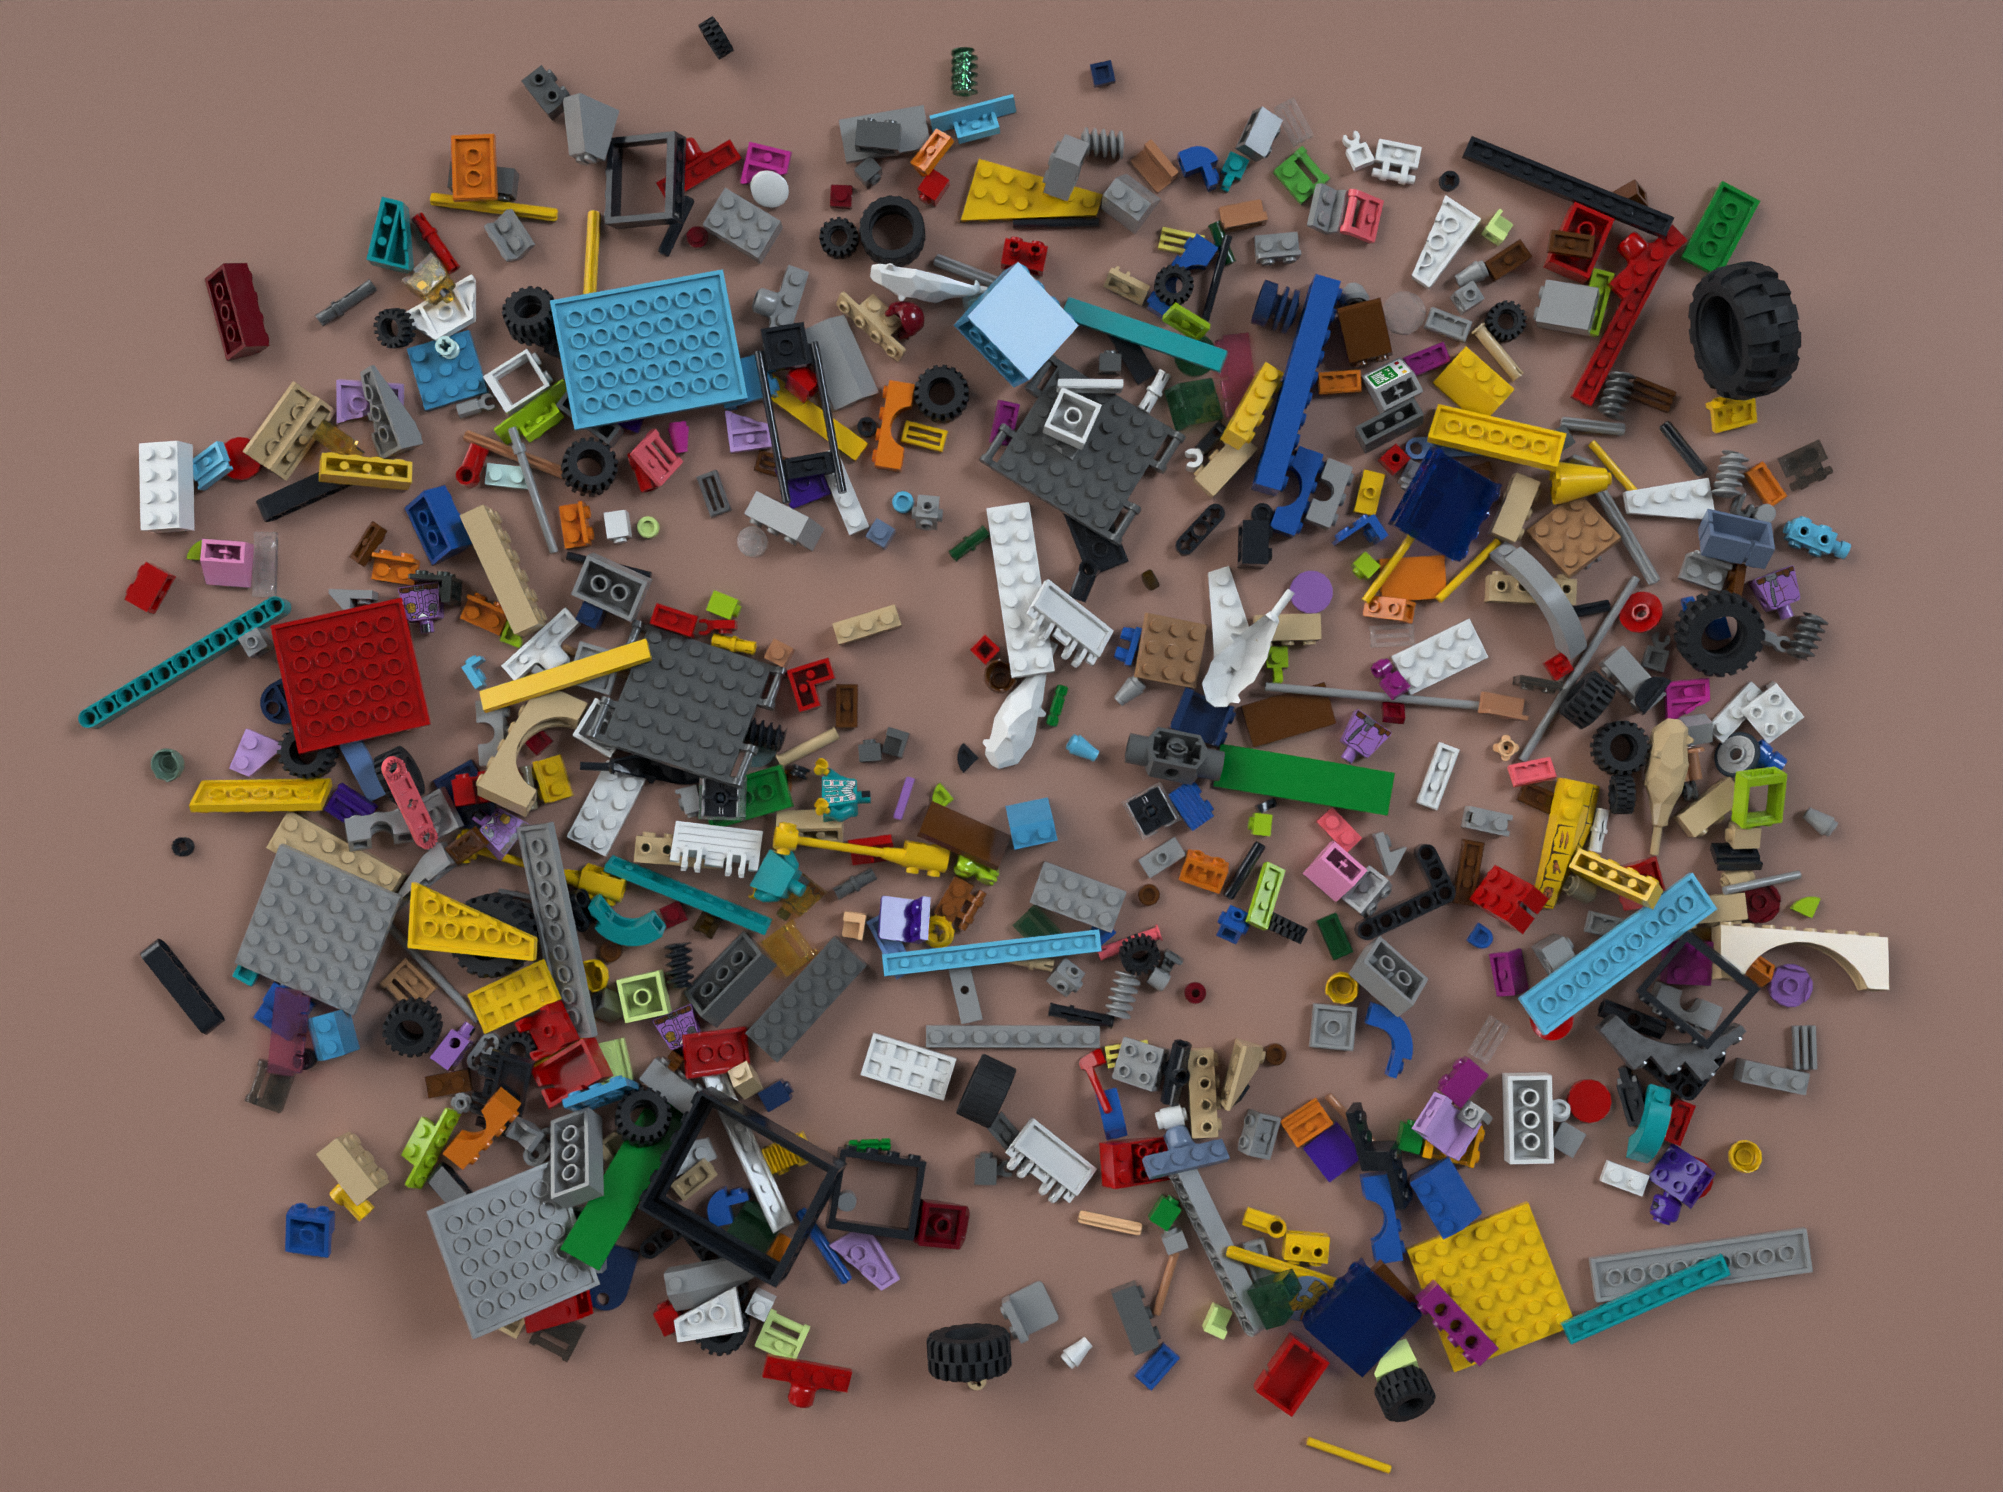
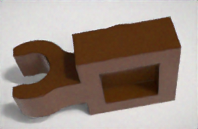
[667,1049,685,1072]

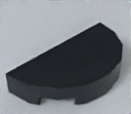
[1634,677,1672,715]

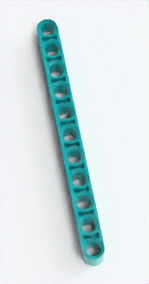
[78,596,291,729]

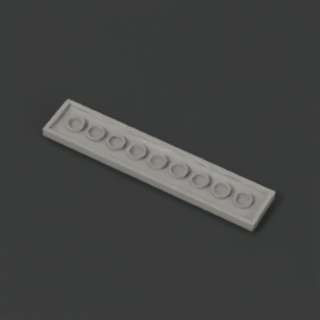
[516,822,598,1038]
[1588,1227,1813,1303]

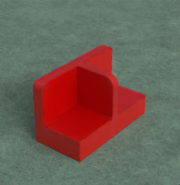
[650,603,699,639]
[848,834,894,865]

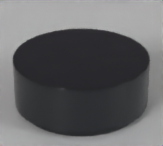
[1251,503,1273,522]
[294,1047,317,1070]

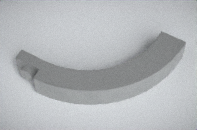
[1490,541,1587,660]

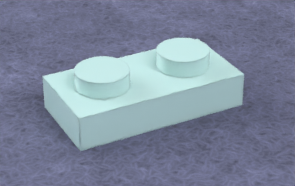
[485,463,532,490]

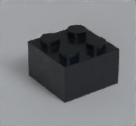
[1237,520,1273,569]

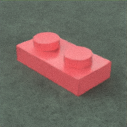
[1316,807,1362,852]

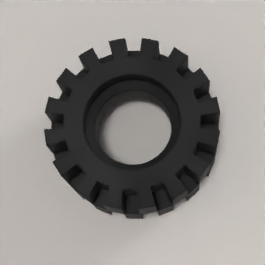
[698,16,734,60]
[819,217,859,259]
[1154,264,1194,306]
[1485,300,1527,342]
[373,308,416,348]
[1608,775,1636,814]
[1268,912,1308,944]
[1119,933,1161,976]
[498,1031,538,1060]

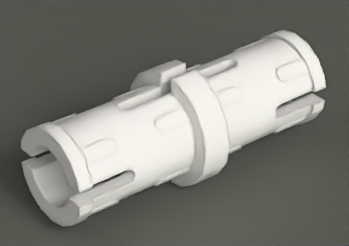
[1138,369,1171,414]
[1587,808,1610,853]

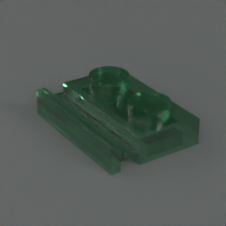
[1012,904,1063,938]

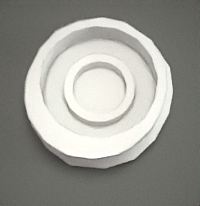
[750,171,789,208]

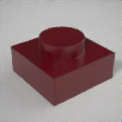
[830,184,853,209]
[1381,702,1406,725]
[525,730,554,756]
[659,901,689,928]

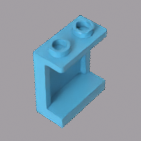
[723,355,780,411]

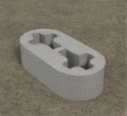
[467,1032,501,1070]

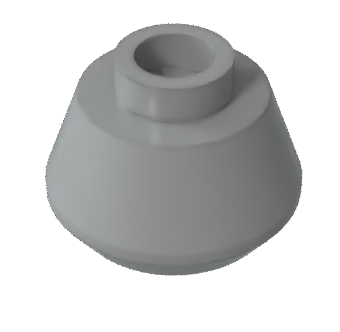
[1340,282,1369,307]

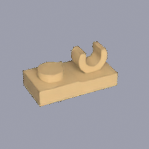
[1103,266,1151,306]
[671,1158,718,1202]

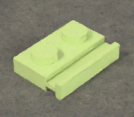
[598,1037,634,1085]

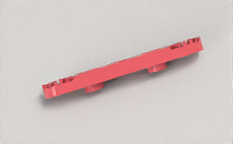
[381,756,438,849]

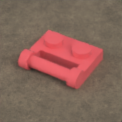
[1340,189,1384,243]
[630,428,683,487]

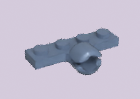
[1142,1125,1230,1180]

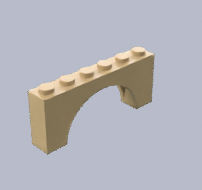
[476,690,588,817]

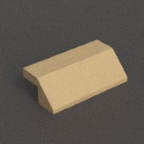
[242,381,336,481]

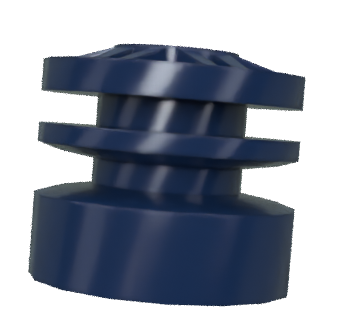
[1250,279,1300,335]

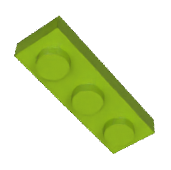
[1588,268,1615,337]
[1245,861,1286,931]

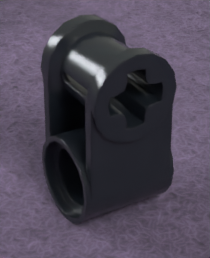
[568,888,598,932]

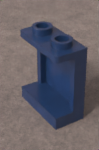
[1169,687,1236,748]

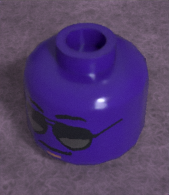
[1649,1191,1682,1225]

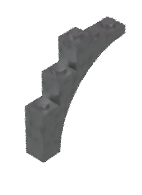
[1594,1013,1747,1081]

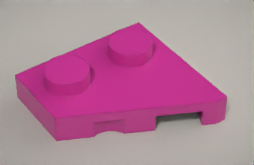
[740,142,792,185]
[1664,678,1710,720]

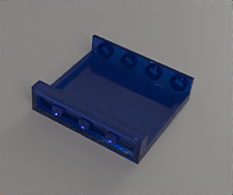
[1388,447,1502,562]
[1302,1257,1423,1378]

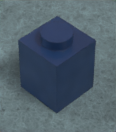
[575,601,608,631]
[758,1078,794,1112]

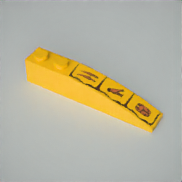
[1535,777,1600,909]

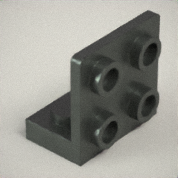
[408,570,463,606]

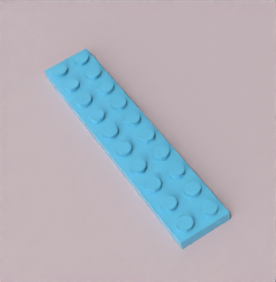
[1518,873,1717,1035]

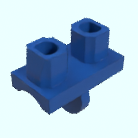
[1114,627,1142,667]

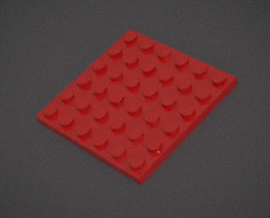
[270,597,432,754]

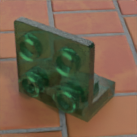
[1164,378,1223,431]

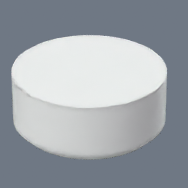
[1553,1099,1571,1122]

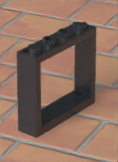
[604,131,686,229]
[1636,930,1762,1049]
[825,1144,927,1241]

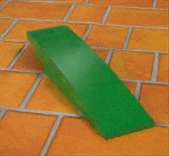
[1213,744,1395,816]
[560,1102,684,1271]

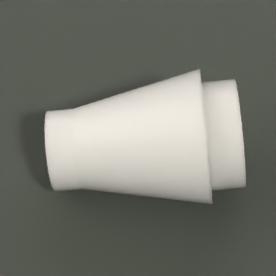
[1060,1337,1093,1369]

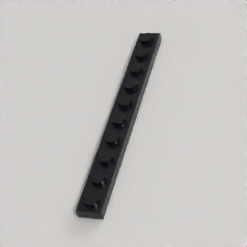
[1462,136,1674,239]

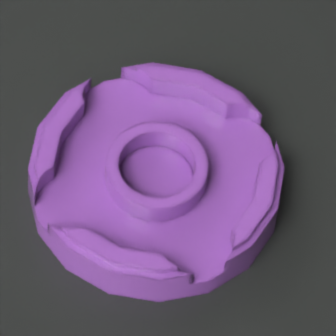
[1289,571,1333,614]
[1767,964,1813,1007]

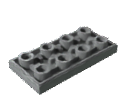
[839,105,929,164]

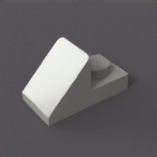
[329,589,378,610]
[1372,831,1407,876]

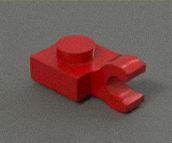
[699,619,738,636]

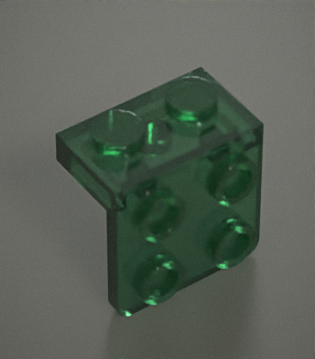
[727,1200,779,1253]

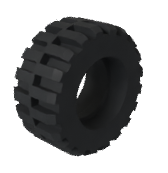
[1674,590,1766,677]
[451,892,537,978]
[926,1323,1012,1383]

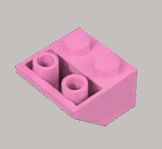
[200,539,254,588]
[1303,841,1367,902]

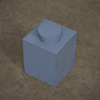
[865,518,896,550]

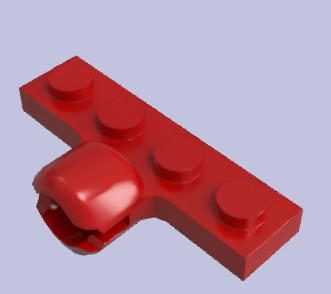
[656,137,741,198]
[1608,224,1687,300]
[762,1354,852,1408]

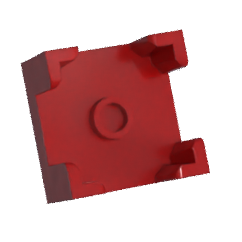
[515,1000,580,1062]

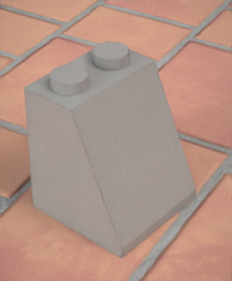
[563,93,620,166]
[1101,174,1161,234]

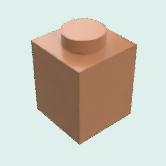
[764,639,795,669]

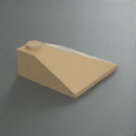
[1220,1038,1266,1111]

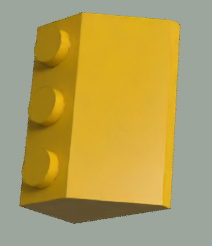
[1433,346,1515,416]

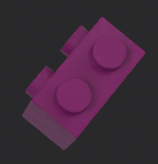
[1437,1056,1489,1108]

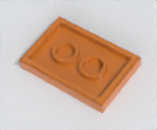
[451,134,498,202]
[1379,555,1446,601]

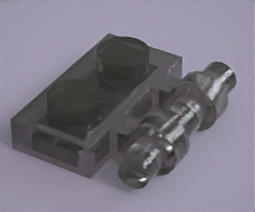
[1777,440,1833,491]

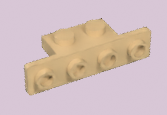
[836,291,906,362]

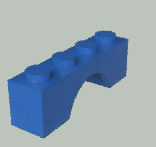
[1147,234,1218,319]
[1269,446,1325,538]
[1359,1171,1405,1263]

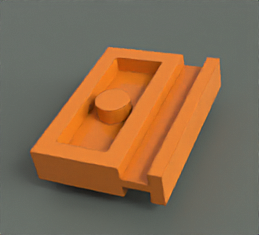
[1280,1097,1334,1148]

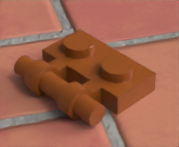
[934,875,987,931]

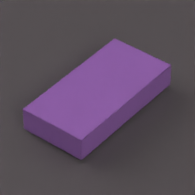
[893,776,915,820]

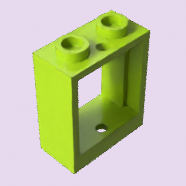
[1731,766,1788,829]

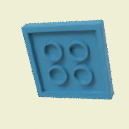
[407,330,489,412]
[562,1075,641,1112]

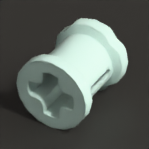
[435,336,460,359]

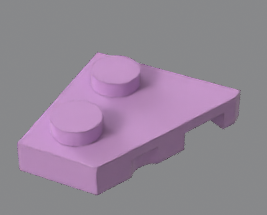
[229,729,281,777]

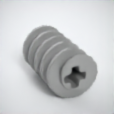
[1081,127,1124,159]
[1711,450,1749,498]
[1105,971,1140,1019]

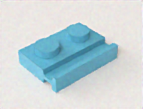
[193,441,233,491]

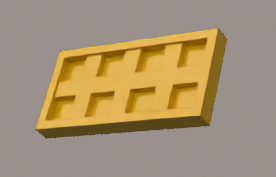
[467,959,562,1034]

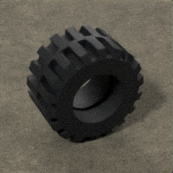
[502,286,556,346]
[914,365,969,423]
[561,437,618,497]
[1559,671,1616,729]
[1590,721,1651,775]
[277,727,339,779]
[374,746,425,806]
[382,997,443,1058]
[615,1087,672,1148]
[695,1304,750,1356]
[1374,1366,1436,1422]

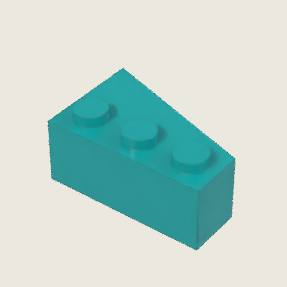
[366,197,415,276]

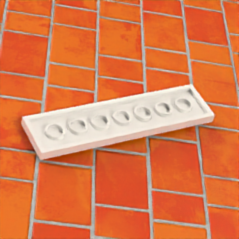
[986,502,1055,678]

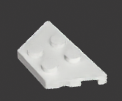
[405,274,476,341]

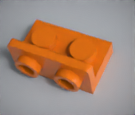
[559,501,594,550]
[371,549,420,586]
[460,592,508,636]
[1178,849,1229,894]

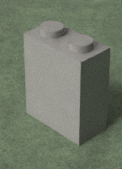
[1533,279,1600,336]

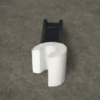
[1185,419,1226,472]

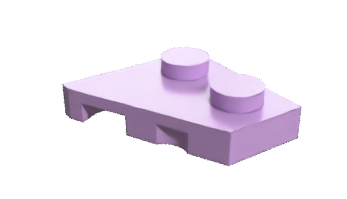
[725,411,772,454]

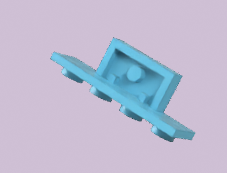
[930,94,1016,144]

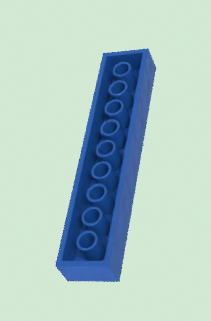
[1251,274,1343,497]

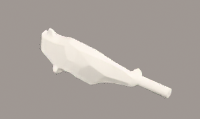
[870,263,988,303]
[1202,589,1295,707]
[983,641,1058,769]

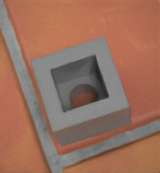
[1161,1226,1189,1255]

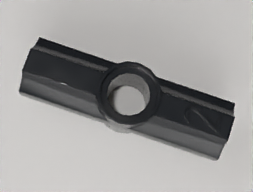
[1597,998,1667,1040]
[1160,1039,1192,1107]

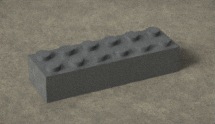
[745,935,868,1063]

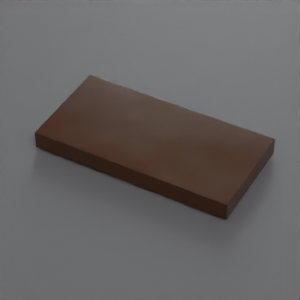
[1241,682,1337,747]
[917,801,1011,871]

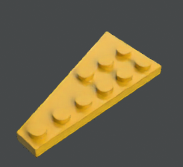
[961,159,1103,222]
[407,882,538,961]

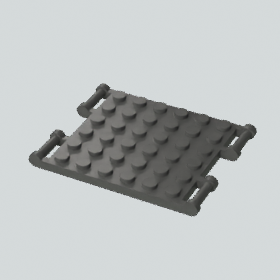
[979,355,1186,546]
[586,620,788,789]

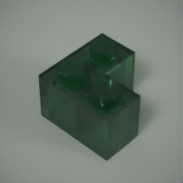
[1247,1268,1302,1330]

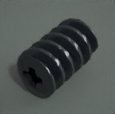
[744,717,788,752]
[664,942,695,988]

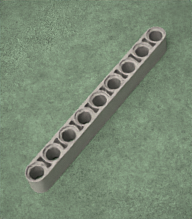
[1169,1169,1270,1337]

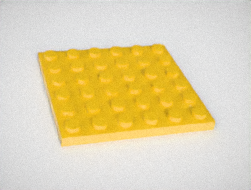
[1405,1201,1573,1372]

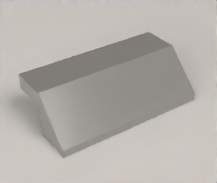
[805,315,879,412]

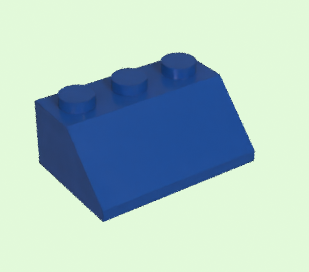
[405,485,472,566]
[1410,1156,1482,1240]

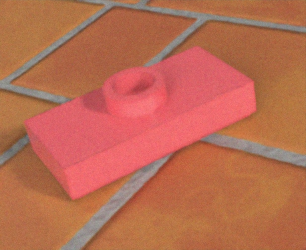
[1507,757,1557,787]

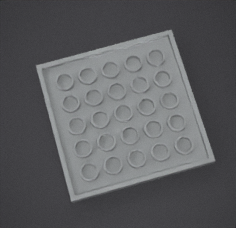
[235,844,403,1015]
[426,1160,600,1339]

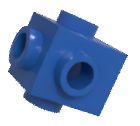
[1216,905,1250,945]

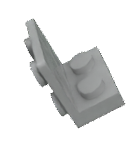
[1112,1037,1171,1092]

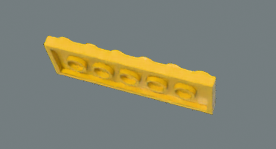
[1427,404,1567,472]
[189,778,333,813]

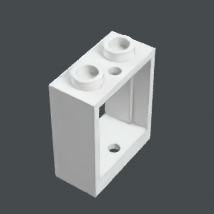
[483,349,554,416]

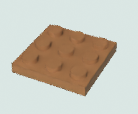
[1527,497,1621,579]
[1134,613,1207,689]

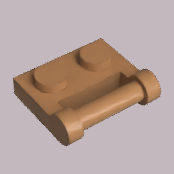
[379,957,438,1002]

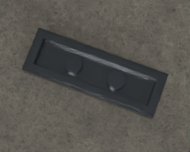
[1107,334,1156,386]

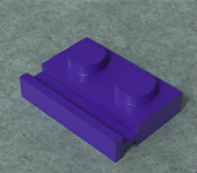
[324,783,378,823]

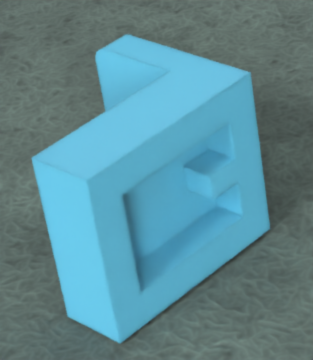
[461,655,487,690]

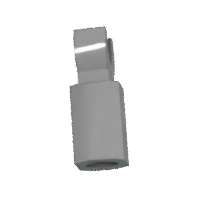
[456,393,497,419]
[1761,629,1791,653]

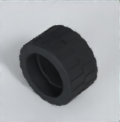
[859,195,926,267]
[956,1054,1016,1129]

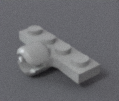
[752,265,809,348]

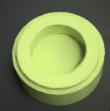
[637,516,660,539]

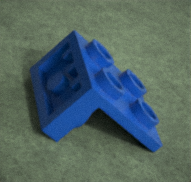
[1332,514,1389,546]

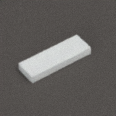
[1056,379,1123,393]
[1416,742,1460,810]

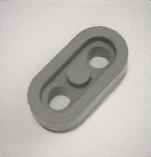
[523,1127,551,1166]

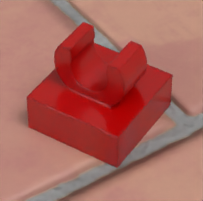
[1543,652,1574,681]

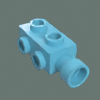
[1783,516,1851,560]

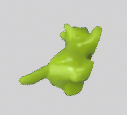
[954,855,999,886]

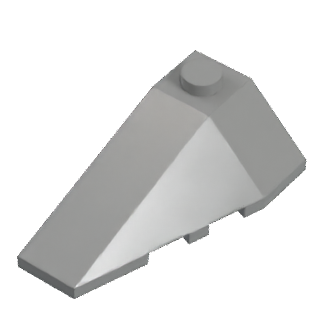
[396,842,457,913]

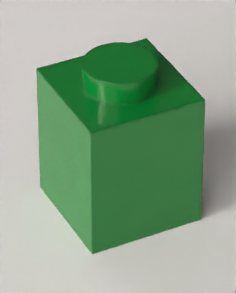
[1396,1119,1423,1154]
[1148,1194,1182,1231]

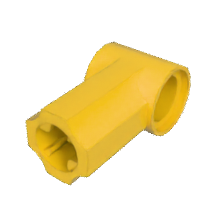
[329,1183,375,1222]
[1242,1206,1287,1238]

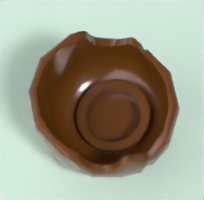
[983,659,1016,694]

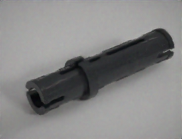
[1048,1002,1114,1029]

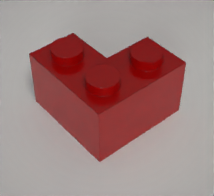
[787,658,837,713]

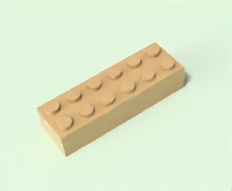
[459,504,547,638]
[266,811,408,893]

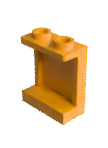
[1419,1125,1485,1168]

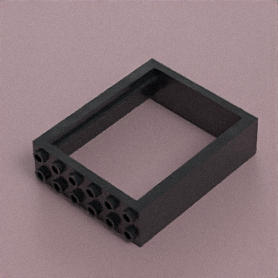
[638,1086,847,1288]

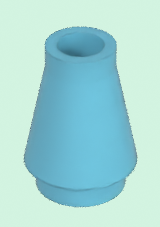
[1066,734,1099,762]

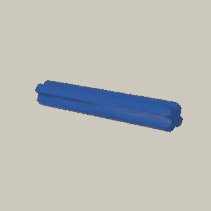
[795,1207,852,1284]

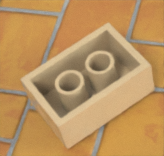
[316,1131,390,1206]

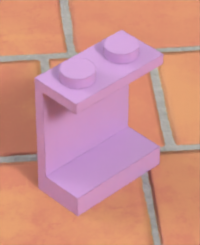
[1411,1092,1482,1161]

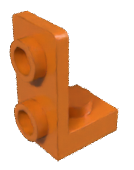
[1363,596,1416,624]

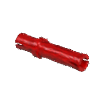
[411,212,460,274]

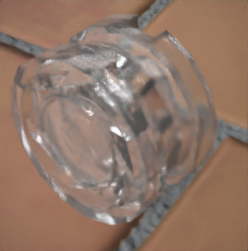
[737,526,769,558]

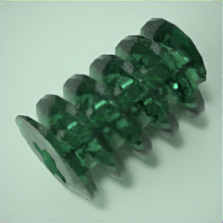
[951,47,978,97]

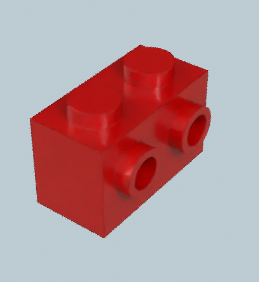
[124,562,176,614]

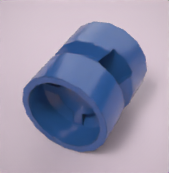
[1755,739,1787,770]

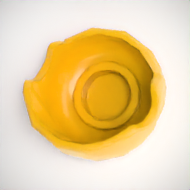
[583,959,609,992]
[1325,971,1359,1004]
[1728,1140,1762,1173]

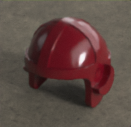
[885,301,925,340]

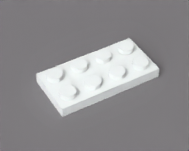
[1391,618,1488,695]
[567,760,646,857]
[861,1033,957,1101]

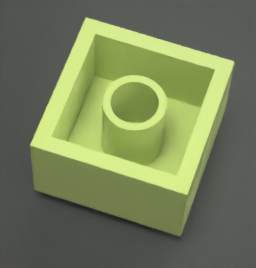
[616,969,672,1023]

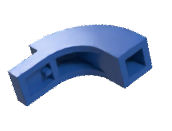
[1364,1001,1413,1079]

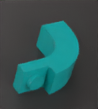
[588,893,666,946]
[1626,1084,1672,1164]

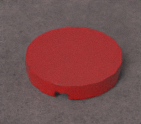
[224,437,263,481]
[1566,1079,1612,1123]

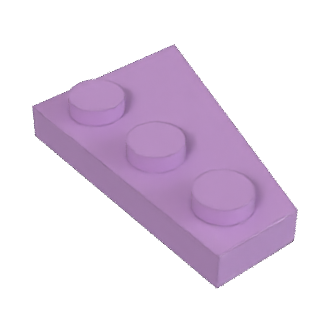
[336,379,404,423]
[829,1232,900,1291]

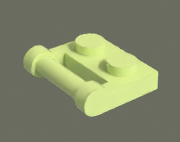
[754,1308,811,1359]

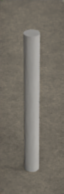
[1722,870,1801,895]

